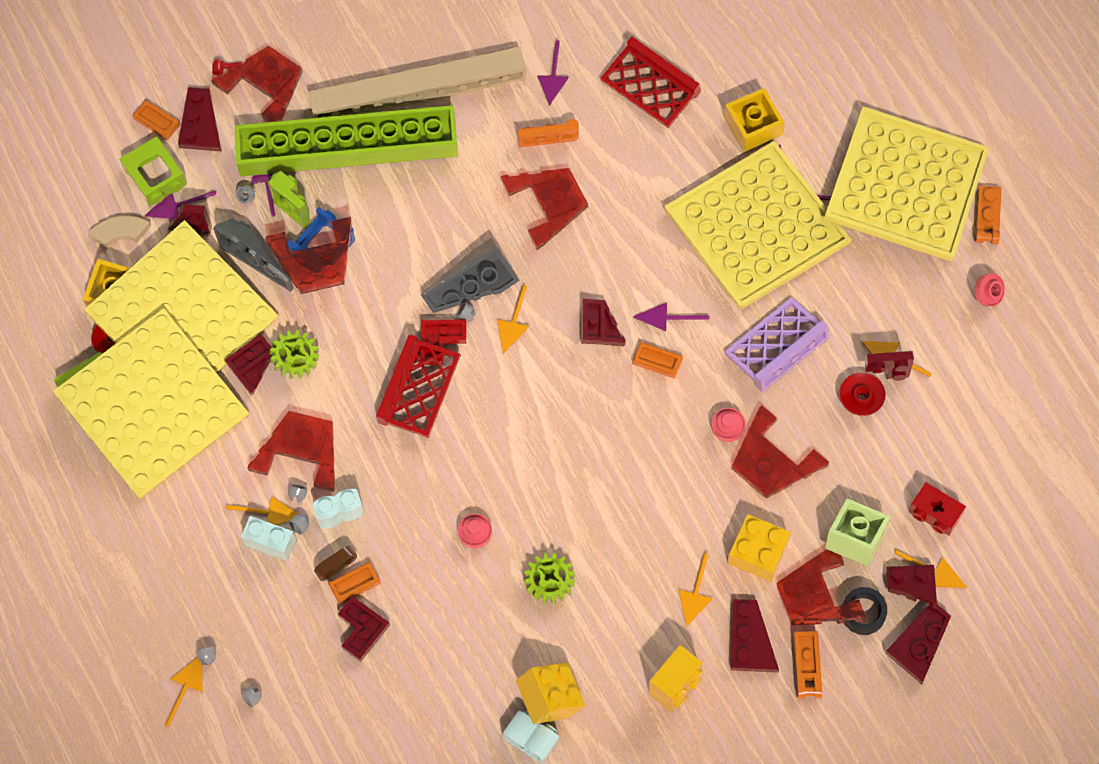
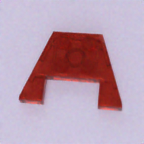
[211,46,303,122]
[500,168,588,250]
[265,217,352,294]
[731,405,829,499]
[247,411,335,492]
[776,549,867,626]

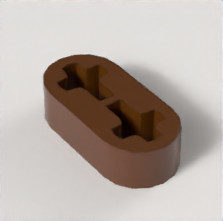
[314,546,357,581]

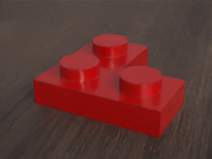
[420,319,467,365]

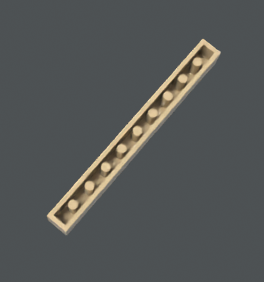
[308,47,527,118]

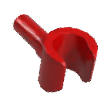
[212,59,242,76]

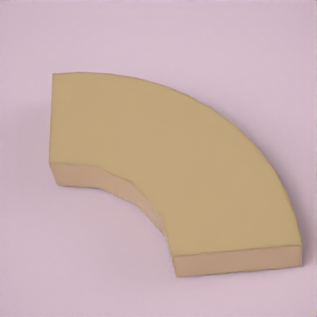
[88,216,151,248]

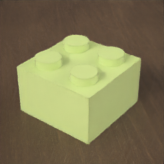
[825,499,891,567]

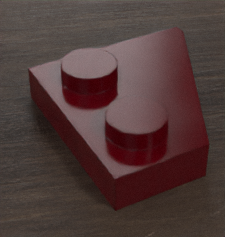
[168,204,212,235]
[581,299,626,346]
[224,334,273,395]
[886,565,937,608]

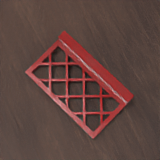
[600,36,701,128]
[376,334,461,438]

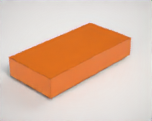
[132,100,181,140]
[632,342,683,379]
[328,561,381,605]

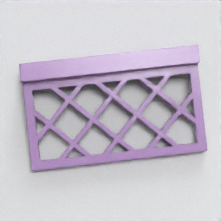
[724,297,829,392]

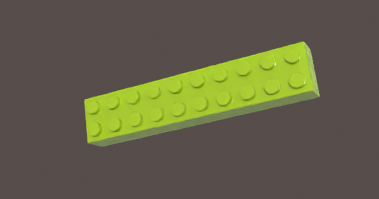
[235,105,459,177]

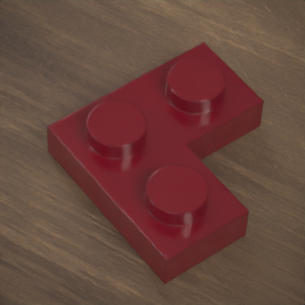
[865,351,914,381]
[338,596,390,662]

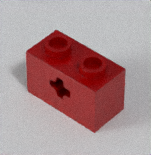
[909,482,966,536]

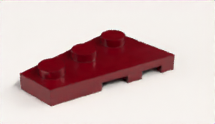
[885,604,951,685]

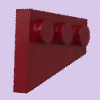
[178,87,222,152]
[731,599,779,673]

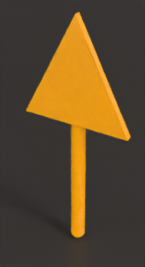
[497,285,529,354]
[862,341,932,377]
[225,496,298,525]
[894,550,967,588]
[678,553,713,626]
[165,658,203,727]

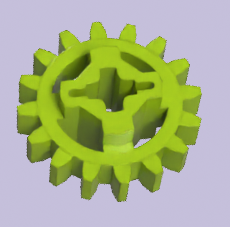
[269,330,319,379]
[524,553,575,604]

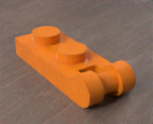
[518,119,579,148]
[976,185,1002,245]
[794,631,823,699]

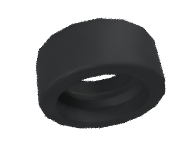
[841,587,887,635]

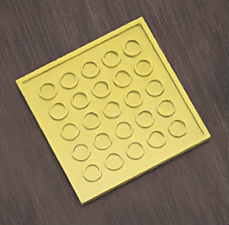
[824,106,989,262]
[664,141,851,310]
[84,220,278,373]
[53,308,249,500]

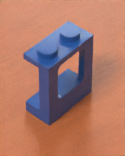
[285,207,355,279]

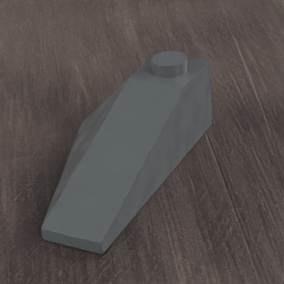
[213,218,293,292]
[420,238,520,313]

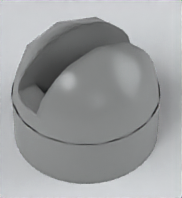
[236,185,255,204]
[456,302,476,322]
[288,484,308,502]
[289,514,309,535]
[196,646,216,665]
[241,686,262,708]

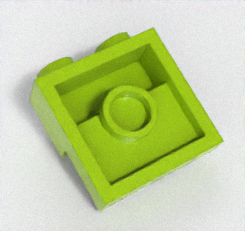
[268,171,311,229]

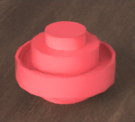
[974,273,1005,306]
[712,408,746,442]
[458,514,493,549]

